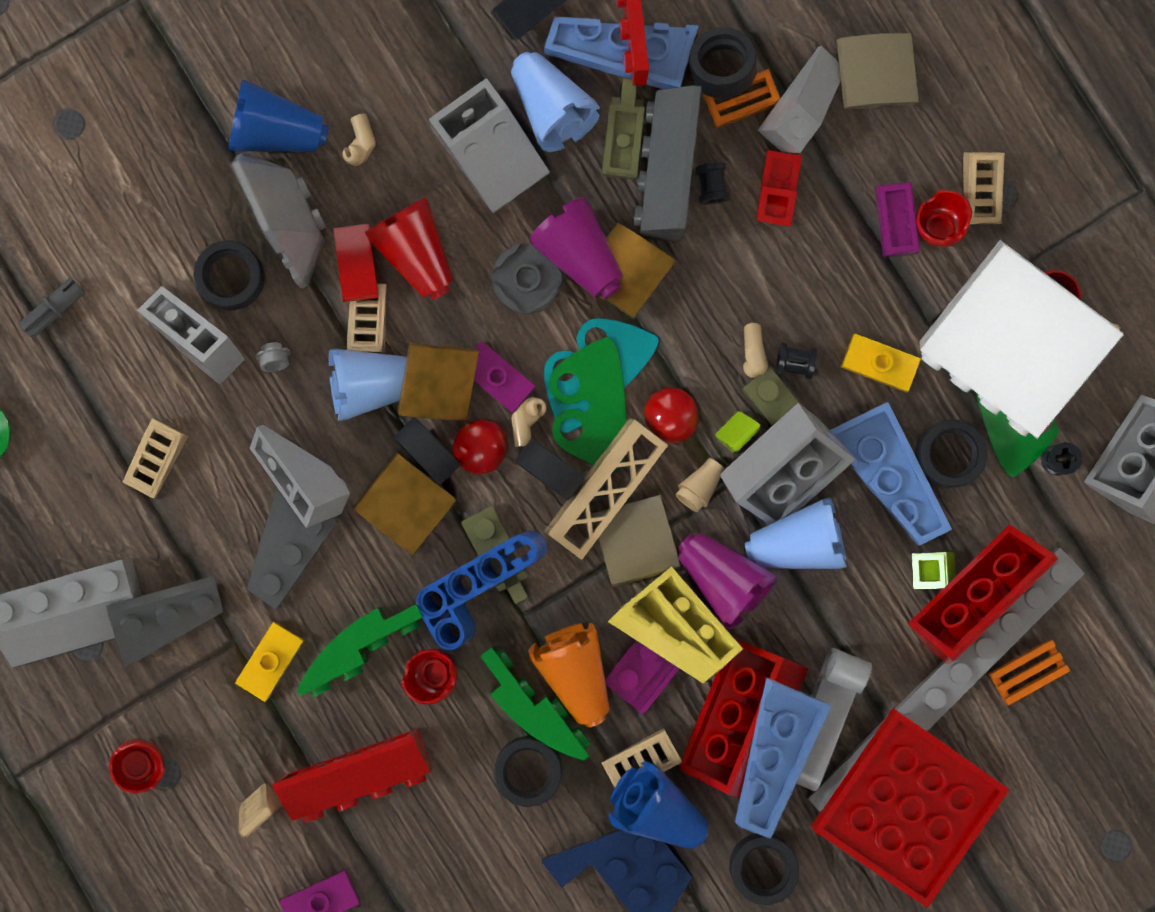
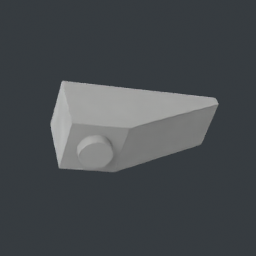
[758,46,841,153]
[137,286,245,384]
[250,425,350,528]

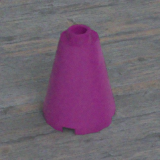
[530,197,623,299]
[678,533,778,631]

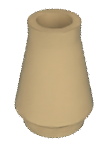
[676,458,725,512]

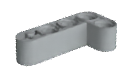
[796,648,872,792]

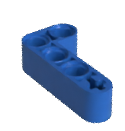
[416,530,547,650]

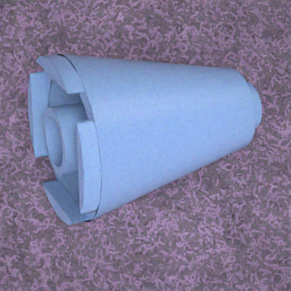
[511,52,600,152]
[328,349,407,421]
[745,497,847,569]

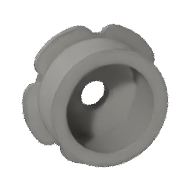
[255,342,291,372]

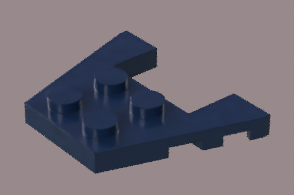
[542,829,692,912]

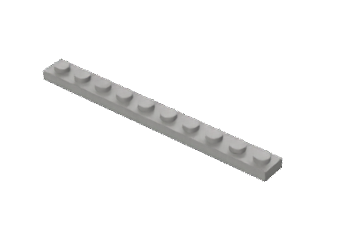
[806,548,1085,812]

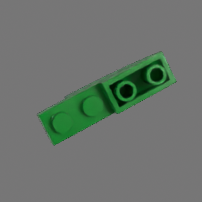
[297,604,423,698]
[480,646,591,760]

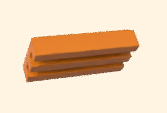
[703,69,780,129]
[988,639,1070,706]

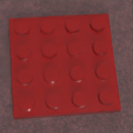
[810,708,1010,908]

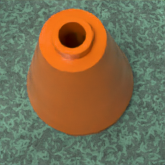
[528,623,610,727]

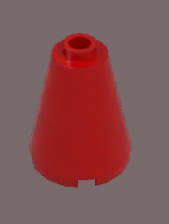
[365,197,453,300]

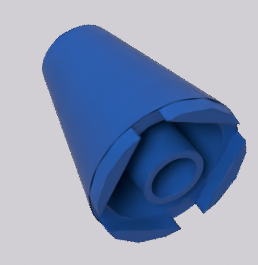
[228,80,329,152]
[609,762,708,849]

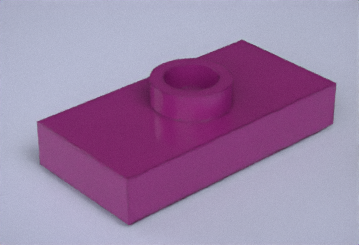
[875,182,920,257]
[474,341,536,414]
[279,869,361,912]

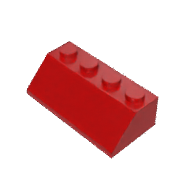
[908,524,1058,664]
[678,637,808,798]
[272,728,432,823]

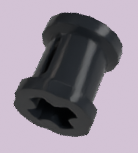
[695,162,731,205]
[776,342,817,380]
[1041,442,1082,476]

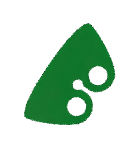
[549,337,626,471]
[976,393,1059,477]

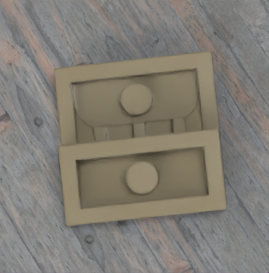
[837,33,919,109]
[592,495,681,587]

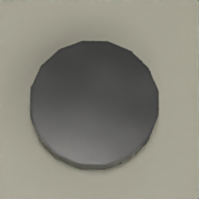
[492,244,562,314]

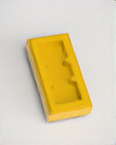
[841,333,921,392]
[235,622,305,702]

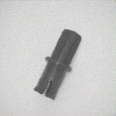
[19,277,86,338]

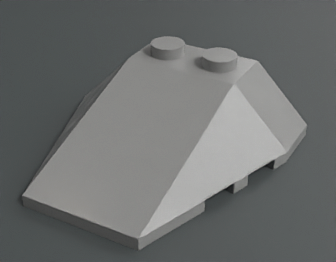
[232,152,326,289]

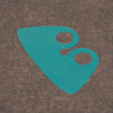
[544,318,659,433]

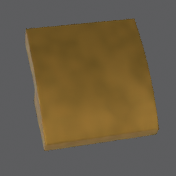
[600,223,676,319]
[398,342,479,420]
[353,453,456,556]

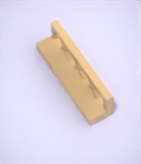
[544,419,668,560]

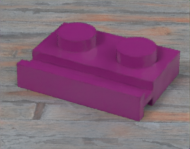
[605,640,680,715]

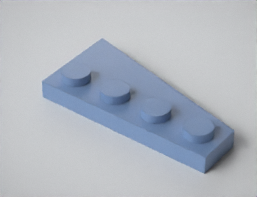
[544,17,699,90]
[830,402,952,545]
[735,677,831,839]

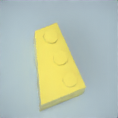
[608,566,743,683]

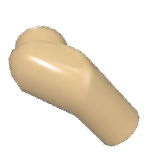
[342,114,376,166]
[743,323,769,378]
[511,397,546,447]

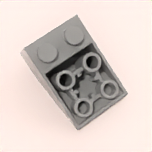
[428,78,550,214]

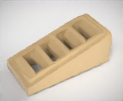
[963,152,1005,224]
[347,284,387,354]
[123,418,189,499]
[601,728,682,787]
[239,783,282,837]

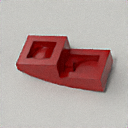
[756,150,802,226]
[333,224,379,302]

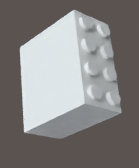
[919,240,1124,438]

